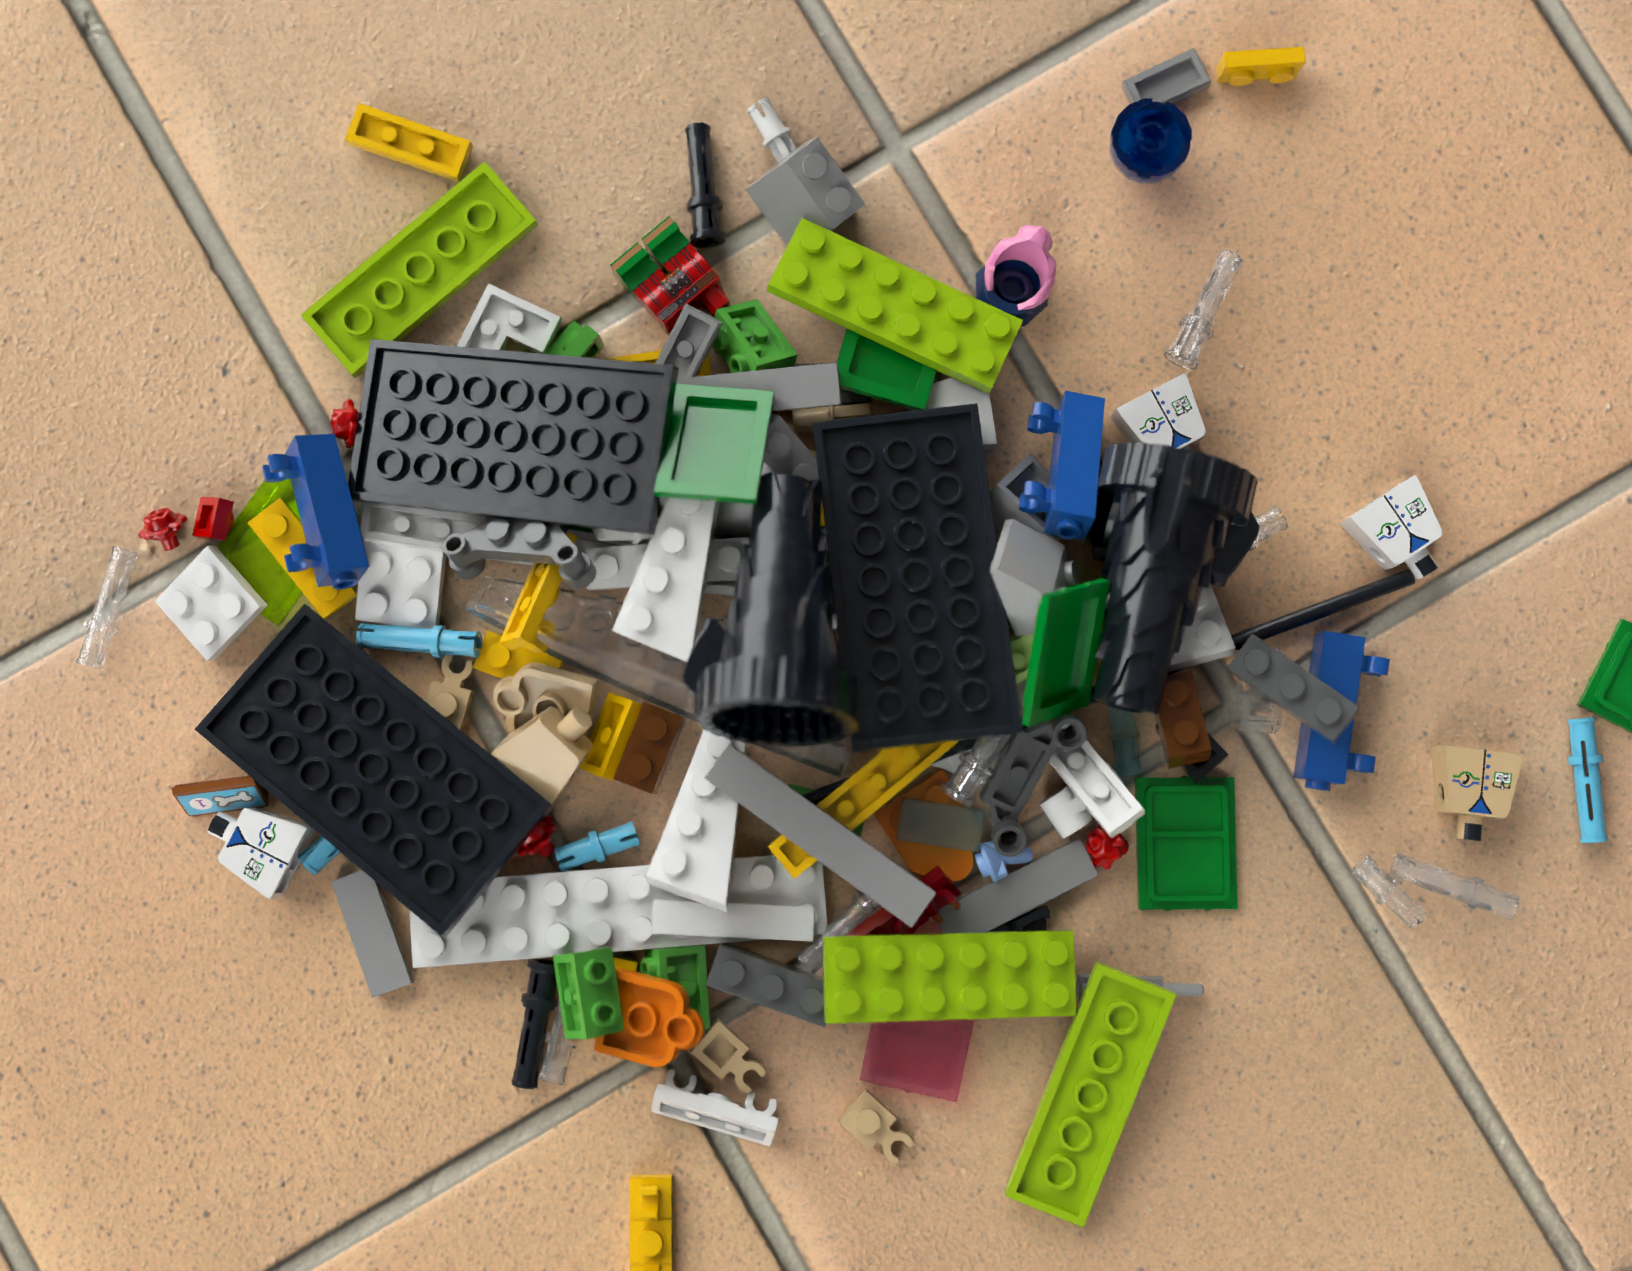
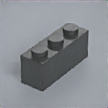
[1227,634,1359,745]
[706,943,826,1027]

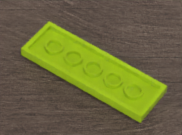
[300,161,538,378]
[767,218,1023,394]
[823,930,1076,1024]
[1004,961,1176,1228]

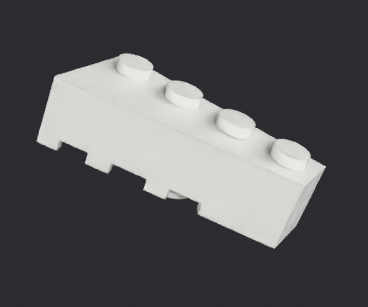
[612,497,719,662]
[646,730,747,913]

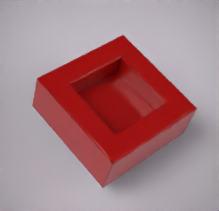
[192,497,234,541]

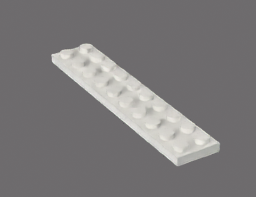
[409,855,828,968]

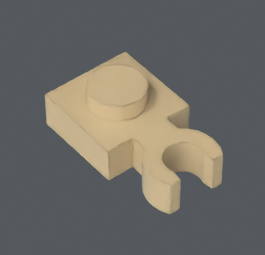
[426,655,475,730]
[691,1019,766,1094]
[838,1088,914,1164]

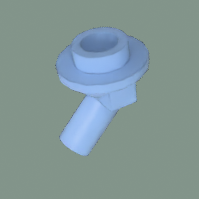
[975,841,1033,883]

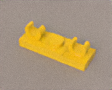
[499,531,581,653]
[630,1174,673,1271]

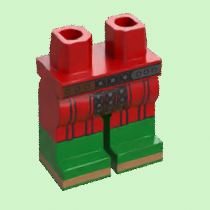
[610,216,731,335]

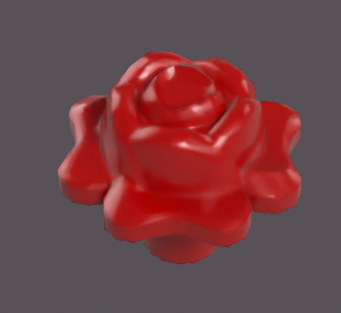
[330,399,359,448]
[138,508,188,551]
[517,816,557,857]
[1086,824,1129,870]

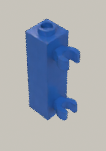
[1018,390,1105,541]
[262,434,369,589]
[1293,631,1390,791]

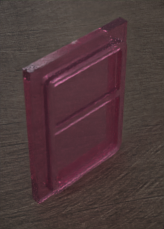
[859,1019,974,1102]

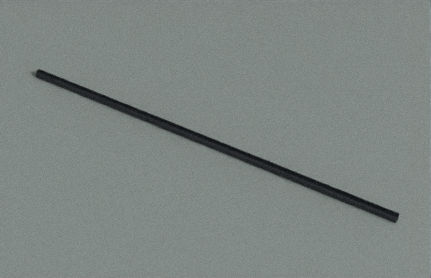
[802,569,1415,805]

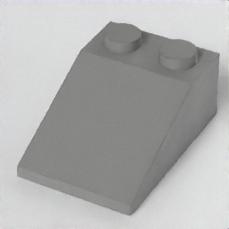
[714,413,819,542]

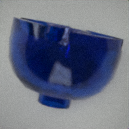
[1110,98,1192,184]

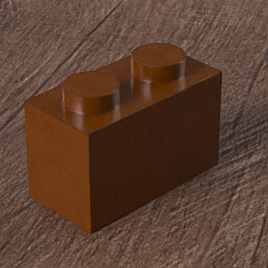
[1154,670,1212,769]
[613,702,686,794]

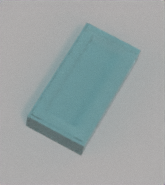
[896,797,985,852]

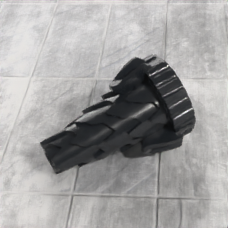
[1089,442,1260,715]
[682,472,860,747]

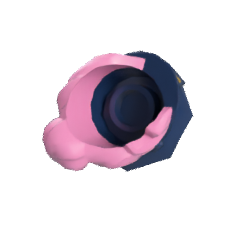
[975,225,1057,326]

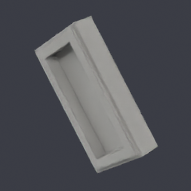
[1121,48,1212,121]

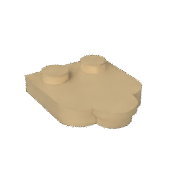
[493,663,598,738]

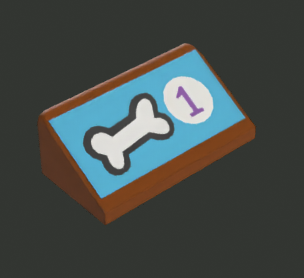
[172,776,269,817]

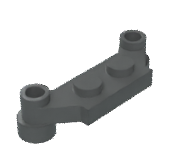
[442,516,596,589]
[979,712,1087,857]

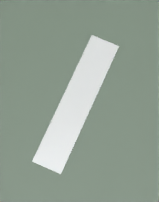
[651,899,815,942]

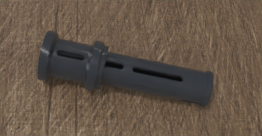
[685,123,726,248]
[511,958,559,1089]

